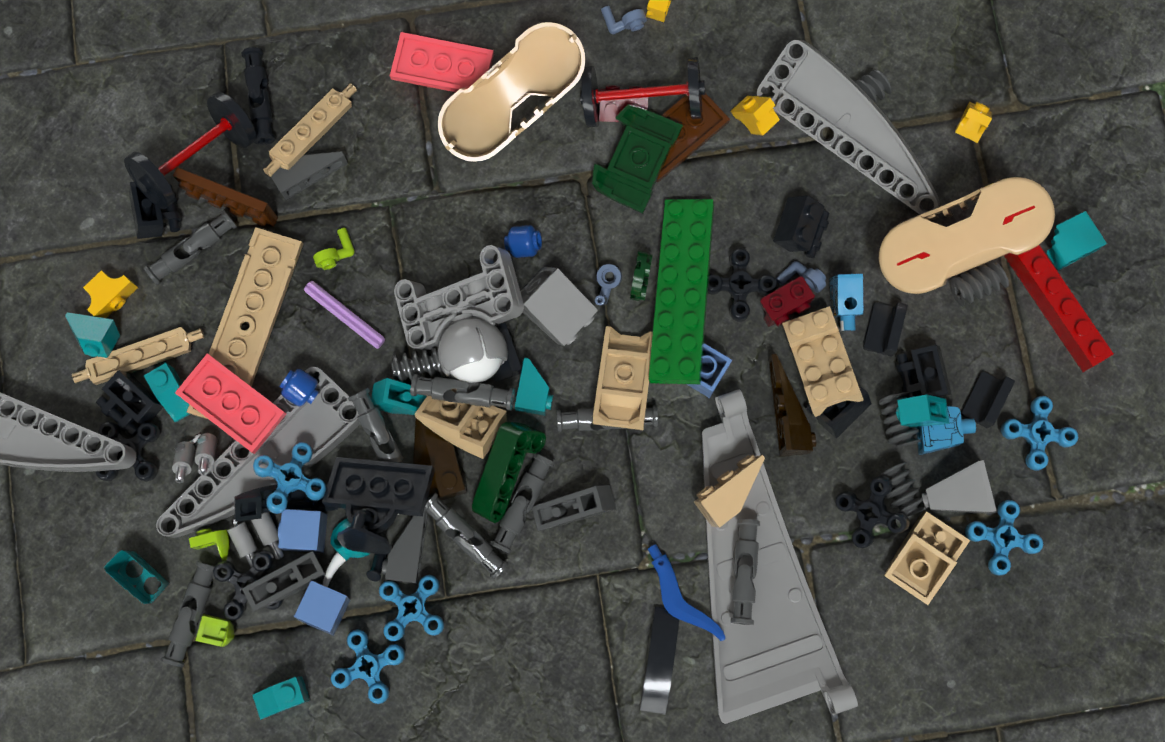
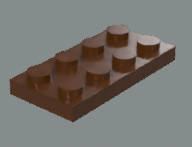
[656,93,730,183]
[173,167,278,226]

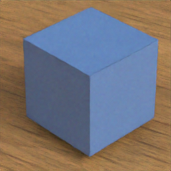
[687,343,732,398]
[278,509,328,553]
[294,581,350,636]

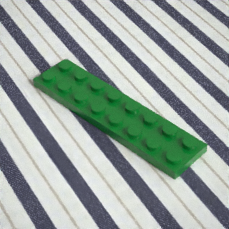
[649,199,714,384]

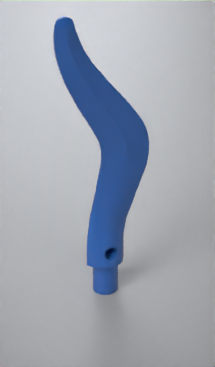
[648,544,726,641]

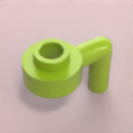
[313,228,355,270]

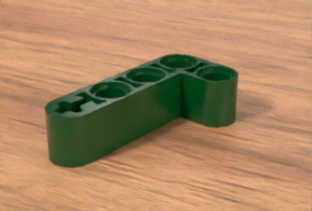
[472,421,546,523]

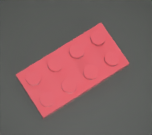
[390,32,494,92]
[175,353,286,454]

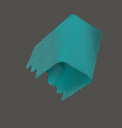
[1046,211,1107,271]
[104,550,170,604]

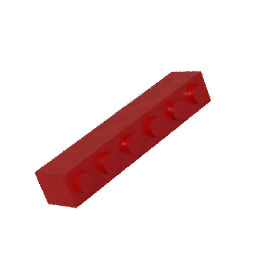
[1004,245,1114,372]

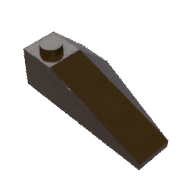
[768,354,816,457]
[413,418,467,501]

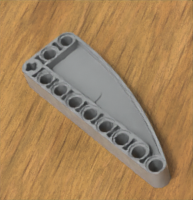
[757,40,940,214]
[156,367,360,538]
[0,393,137,472]

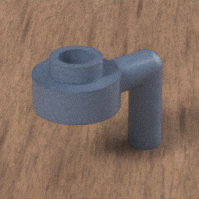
[601,6,647,34]
[776,261,826,293]
[595,264,622,305]

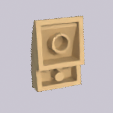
[415,389,507,459]
[884,510,970,605]

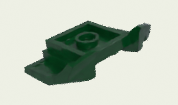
[592,104,684,214]

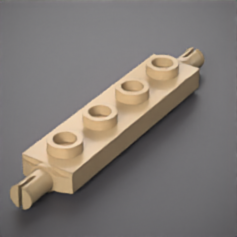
[263,84,357,177]
[72,327,205,385]

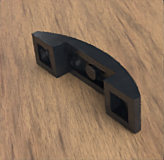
[234,484,338,522]
[640,607,679,714]

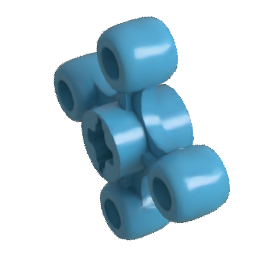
[1000,396,1079,471]
[253,442,326,514]
[965,500,1043,575]
[379,575,444,641]
[331,629,405,704]

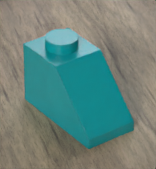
[65,312,120,358]
[515,358,553,416]
[144,363,190,422]
[371,378,427,415]
[896,395,950,427]
[252,676,310,720]

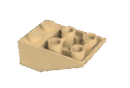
[694,455,765,528]

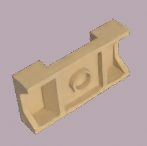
[782,306,863,417]
[593,326,653,430]

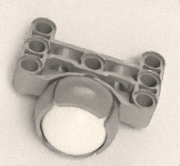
[394,245,524,383]

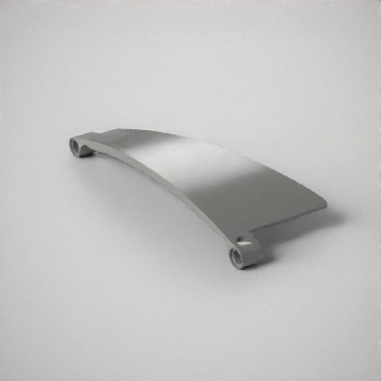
[702,389,858,724]

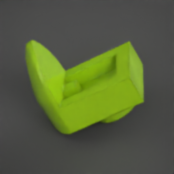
[189,529,229,561]
[195,614,235,647]

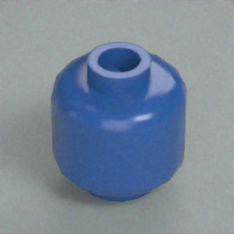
[504,225,542,258]
[279,369,319,407]

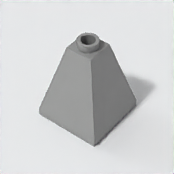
[922,460,996,514]

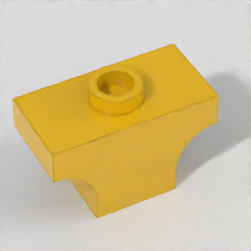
[730,96,780,136]
[955,102,992,143]
[83,270,138,318]

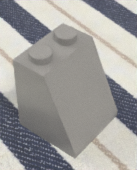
[520,267,598,346]

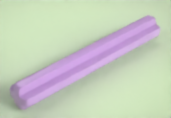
[304,281,385,349]

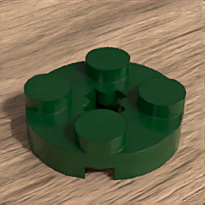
[630,251,653,301]

